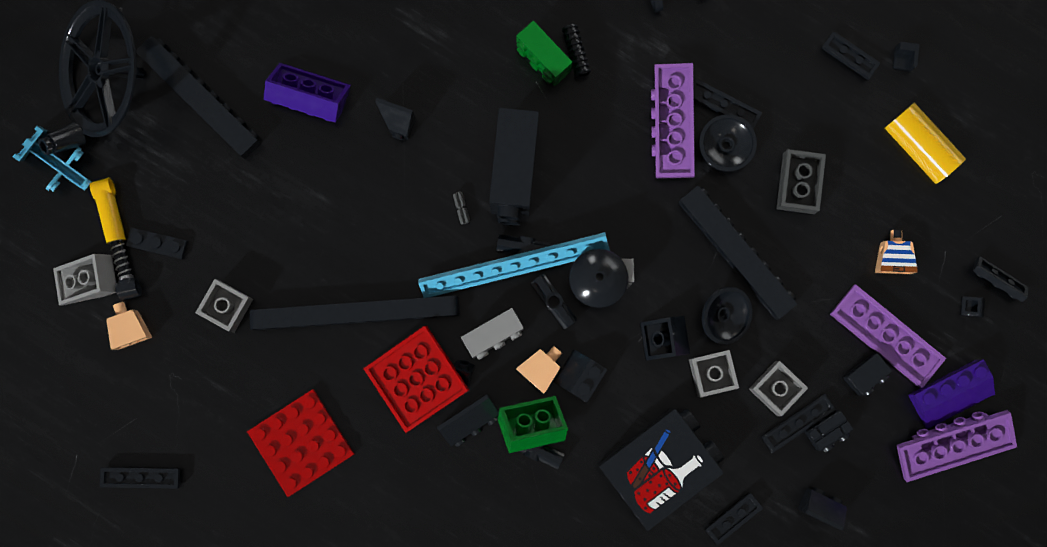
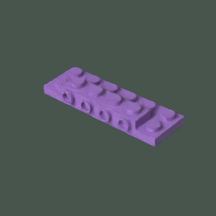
[651,63,695,178]
[897,410,1017,482]

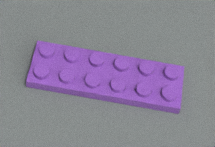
[830,284,946,388]

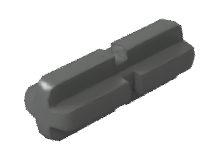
[453,192,470,224]

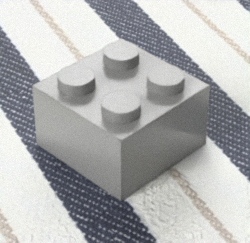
[195,279,253,333]
[689,350,739,397]
[749,361,808,416]

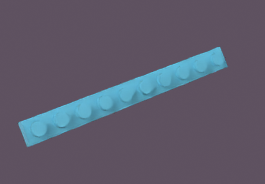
[418,232,610,298]

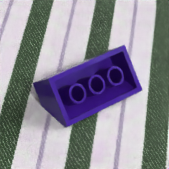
[264,63,351,122]
[908,359,995,429]

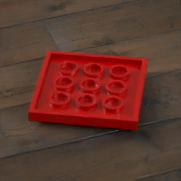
[363,325,469,433]
[247,389,354,497]

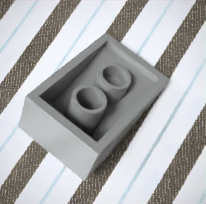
[53,254,116,305]

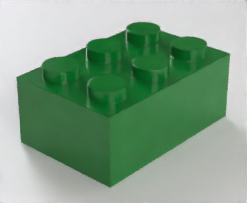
[516,20,573,87]
[498,396,568,453]

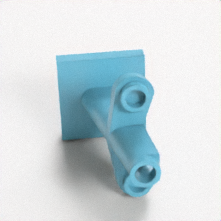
[12,126,91,192]

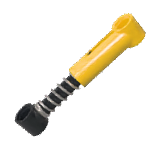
[90,177,142,301]

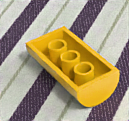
[885,102,966,184]

